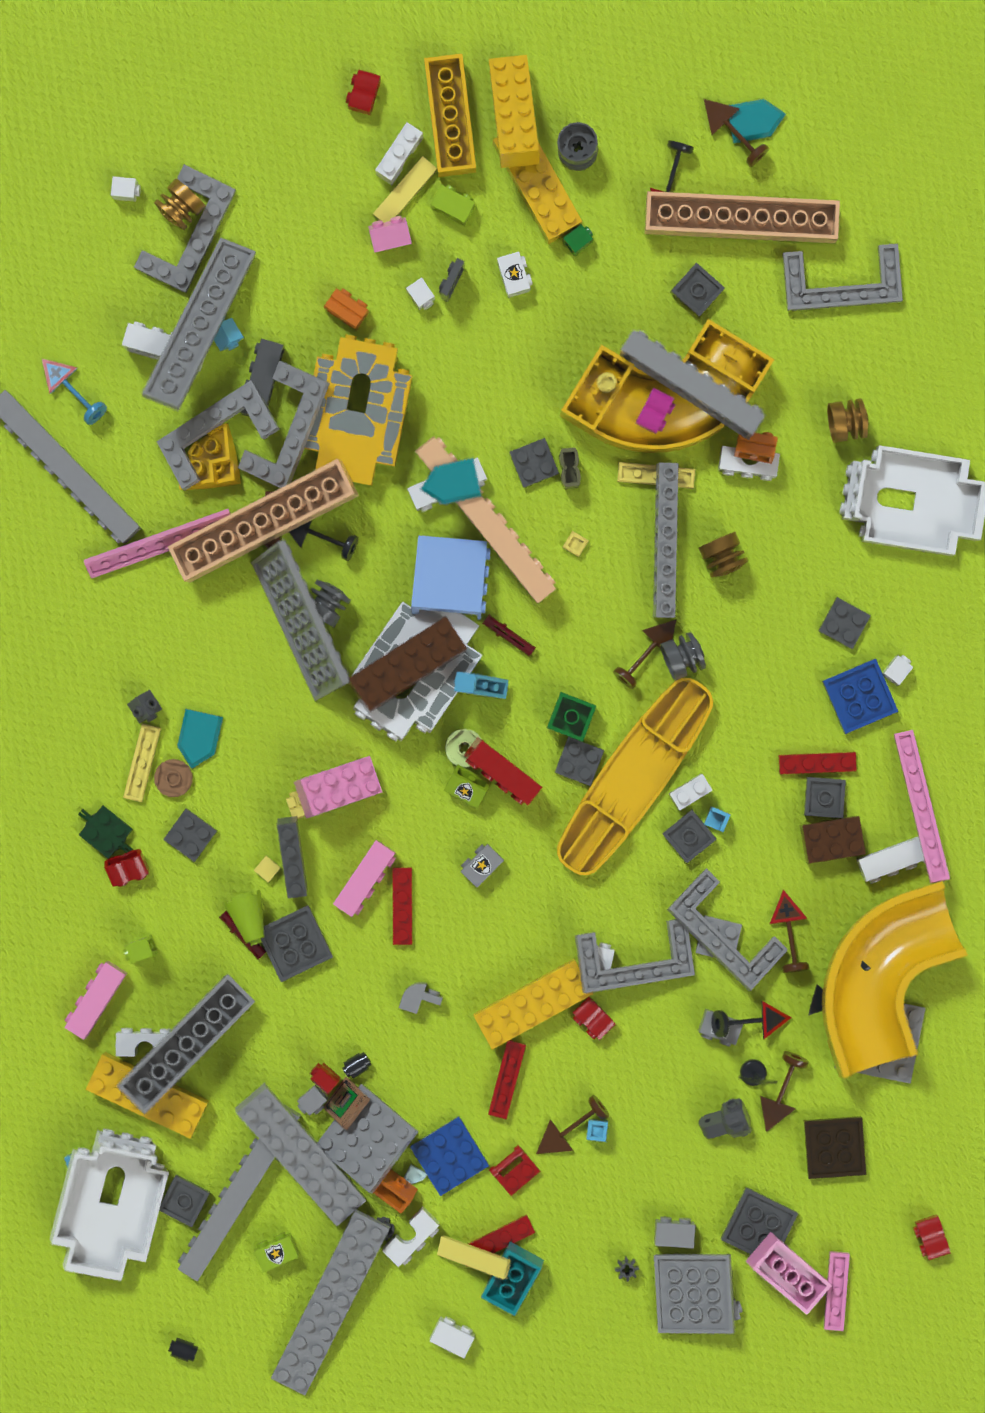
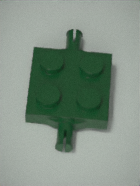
[78,805,134,859]

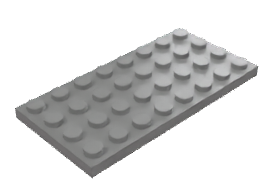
[251,540,349,701]

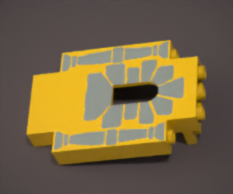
[304,334,413,485]

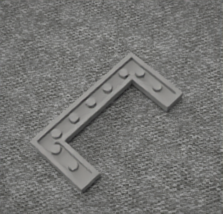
[134,165,236,293]
[783,244,903,311]
[238,361,330,488]
[157,380,280,490]
[667,868,788,991]
[575,919,695,993]

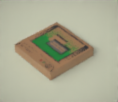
[324,1077,370,1130]

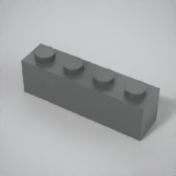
[241,339,285,417]
[277,816,308,898]

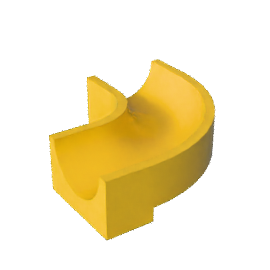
[560,319,775,453]
[822,881,968,1078]

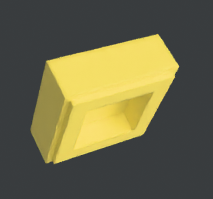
[562,531,588,557]
[254,855,281,883]

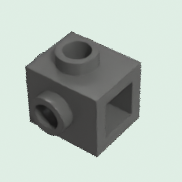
[127,690,162,724]

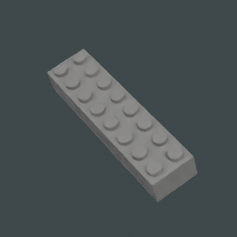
[620,330,765,440]
[116,974,255,1114]
[235,1083,366,1226]

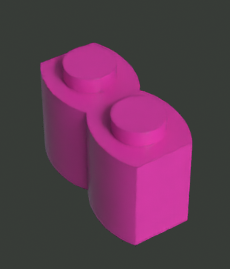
[635,388,675,434]

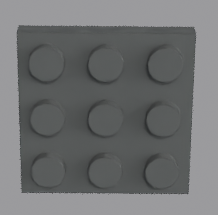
[261,905,333,982]
[721,1187,798,1254]

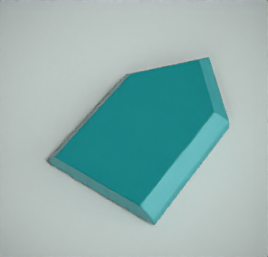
[729,99,786,144]
[420,458,481,505]
[177,709,223,769]

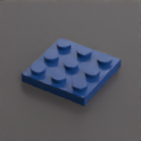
[822,659,898,734]
[410,1116,489,1196]

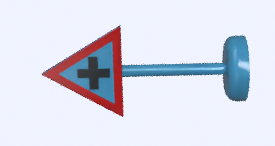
[42,359,107,425]

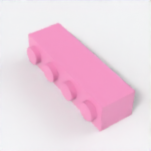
[333,840,396,917]
[64,961,127,1040]

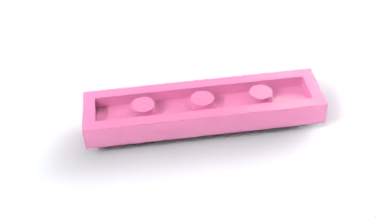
[824,1251,850,1331]

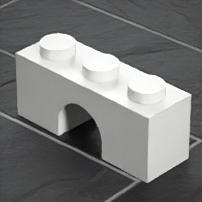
[375,122,423,185]
[718,446,780,481]
[116,1028,171,1057]
[382,1207,439,1267]

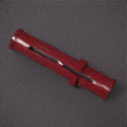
[482,614,536,657]
[219,910,266,960]

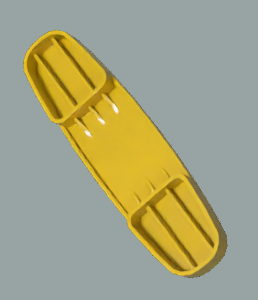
[557,678,713,875]

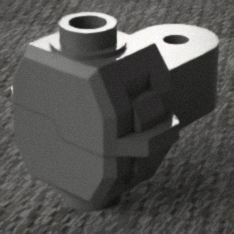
[699,1098,752,1139]

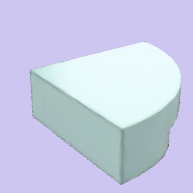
[404,1164,427,1184]

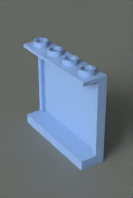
[411,535,491,619]

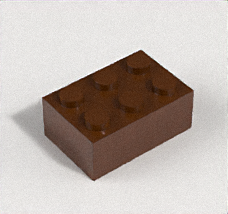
[800,816,866,864]

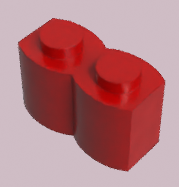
[345,70,381,115]
[104,849,149,887]
[572,996,616,1040]
[309,1062,341,1094]
[913,1215,951,1260]

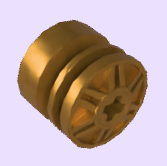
[154,178,206,230]
[827,398,868,443]
[698,532,748,578]

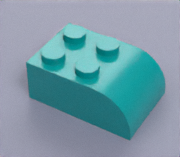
[481,1242,544,1316]

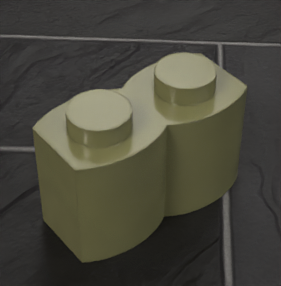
[559,448,581,489]

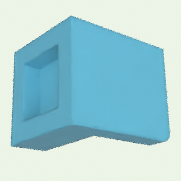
[704,807,731,832]
[586,1119,608,1142]

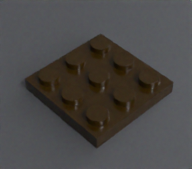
[804,1116,866,1179]

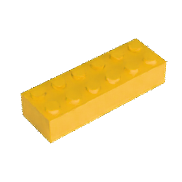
[424,54,476,177]
[489,55,540,168]
[493,138,582,244]
[473,959,593,1050]
[85,1052,209,1139]

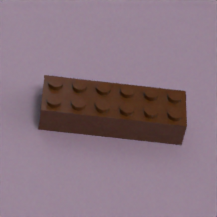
[348,616,467,714]

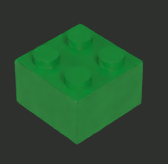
[547,692,597,742]

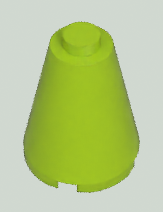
[223,890,265,946]

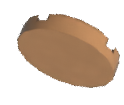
[154,759,193,797]

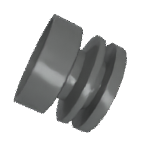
[557,122,598,171]
[311,579,351,628]
[660,632,706,681]

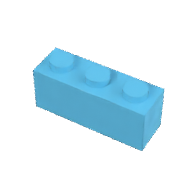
[454,672,509,699]

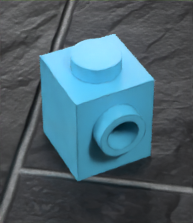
[214,318,244,351]

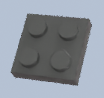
[439,258,465,302]
[671,262,725,317]
[509,438,559,488]
[818,597,871,649]
[555,737,604,786]
[804,777,846,818]
[163,808,217,862]
[662,809,717,863]
[159,1174,210,1227]

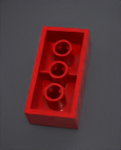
[464,737,542,805]

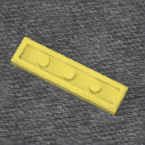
[373,156,437,223]
[617,462,695,489]
[123,723,161,802]
[437,1236,511,1280]

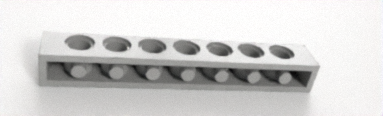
[653,463,678,618]

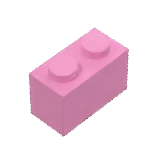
[368,216,412,252]

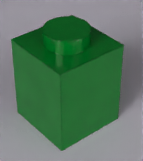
[563,224,593,257]

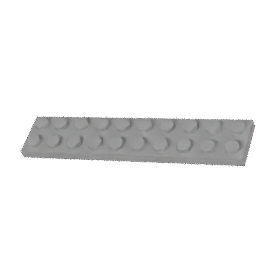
[142,237,256,411]
[271,1210,390,1395]

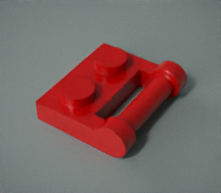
[489,1145,540,1196]

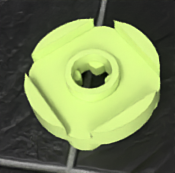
[445,729,482,767]

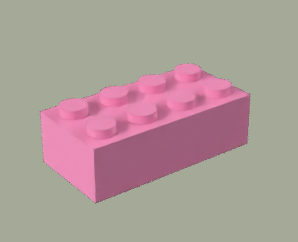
[294,756,382,818]
[746,1232,832,1314]

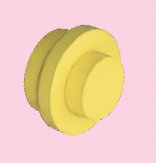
[597,373,617,392]

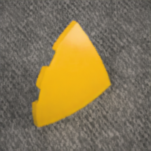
[179,423,241,490]

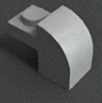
[399,982,443,1014]

